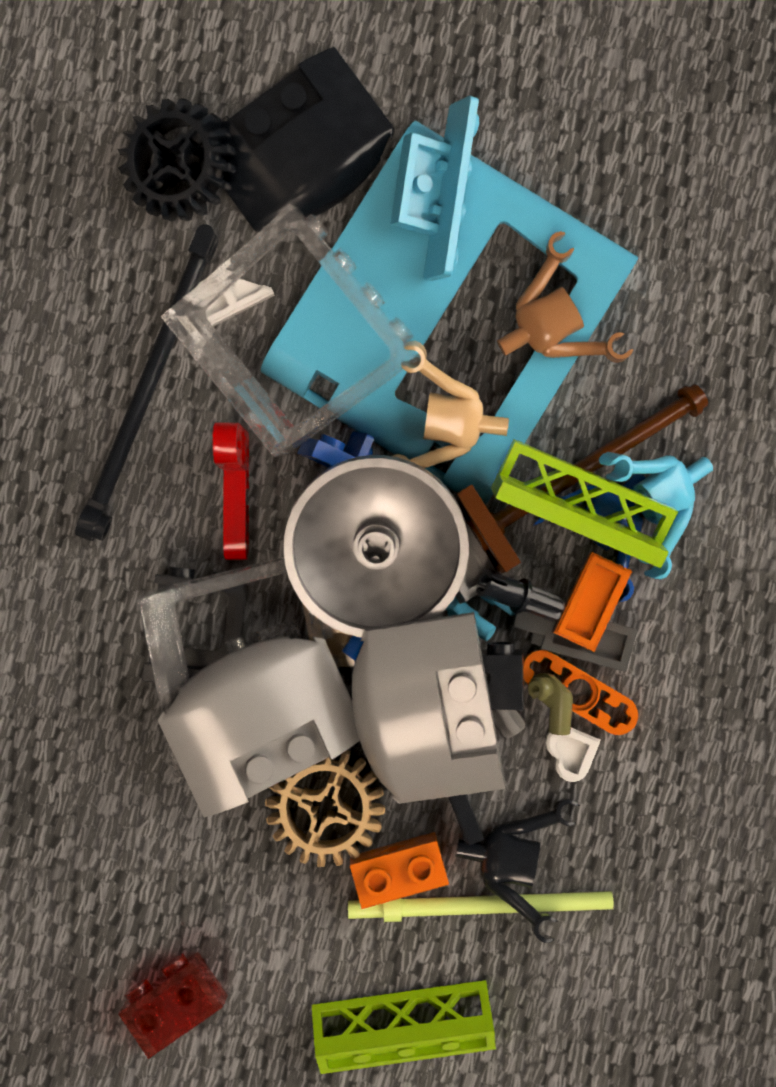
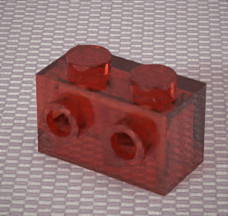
[118,952,228,1059]

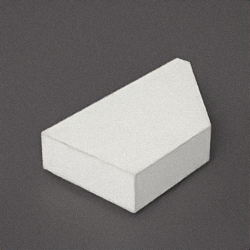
[190,272,275,332]

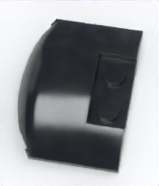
[201,47,395,232]

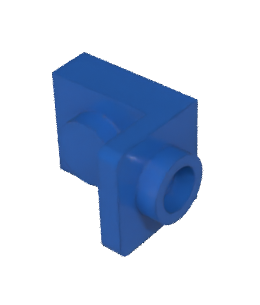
[297,431,374,468]

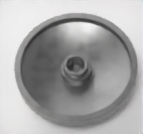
[284,455,469,638]

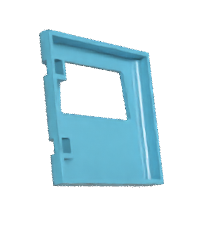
[260,120,639,505]

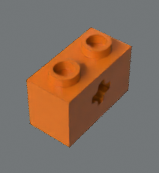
[350,832,449,909]

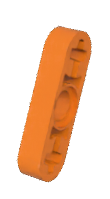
[524,649,638,735]

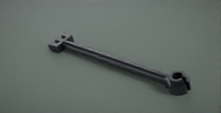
[75,224,218,541]

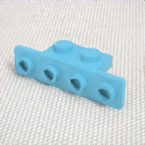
[390,96,479,281]

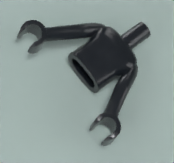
[455,799,580,943]

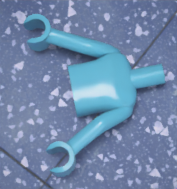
[599,452,713,579]

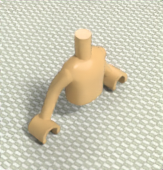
[393,341,509,468]

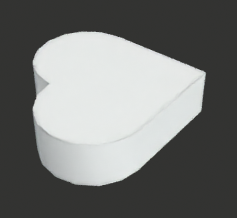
[545,727,601,782]

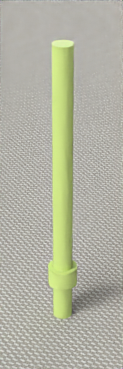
[348,891,614,922]

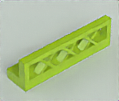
[491,439,678,568]
[311,980,496,1074]

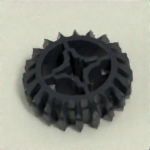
[117,98,237,222]

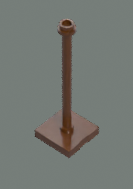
[454,384,708,574]

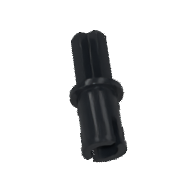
[476,568,565,622]

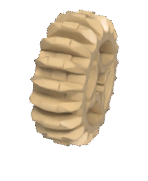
[265,749,385,867]

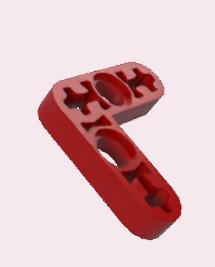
[213,422,249,560]

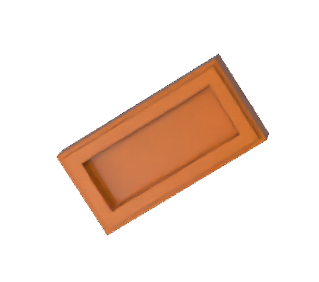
[552,552,632,652]

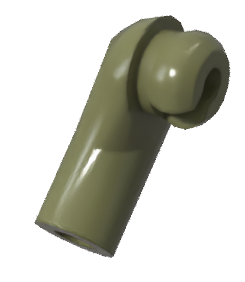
[528,673,573,735]

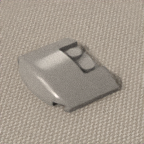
[352,612,506,804]
[156,636,360,818]

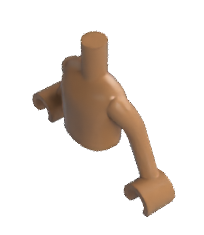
[497,231,633,363]

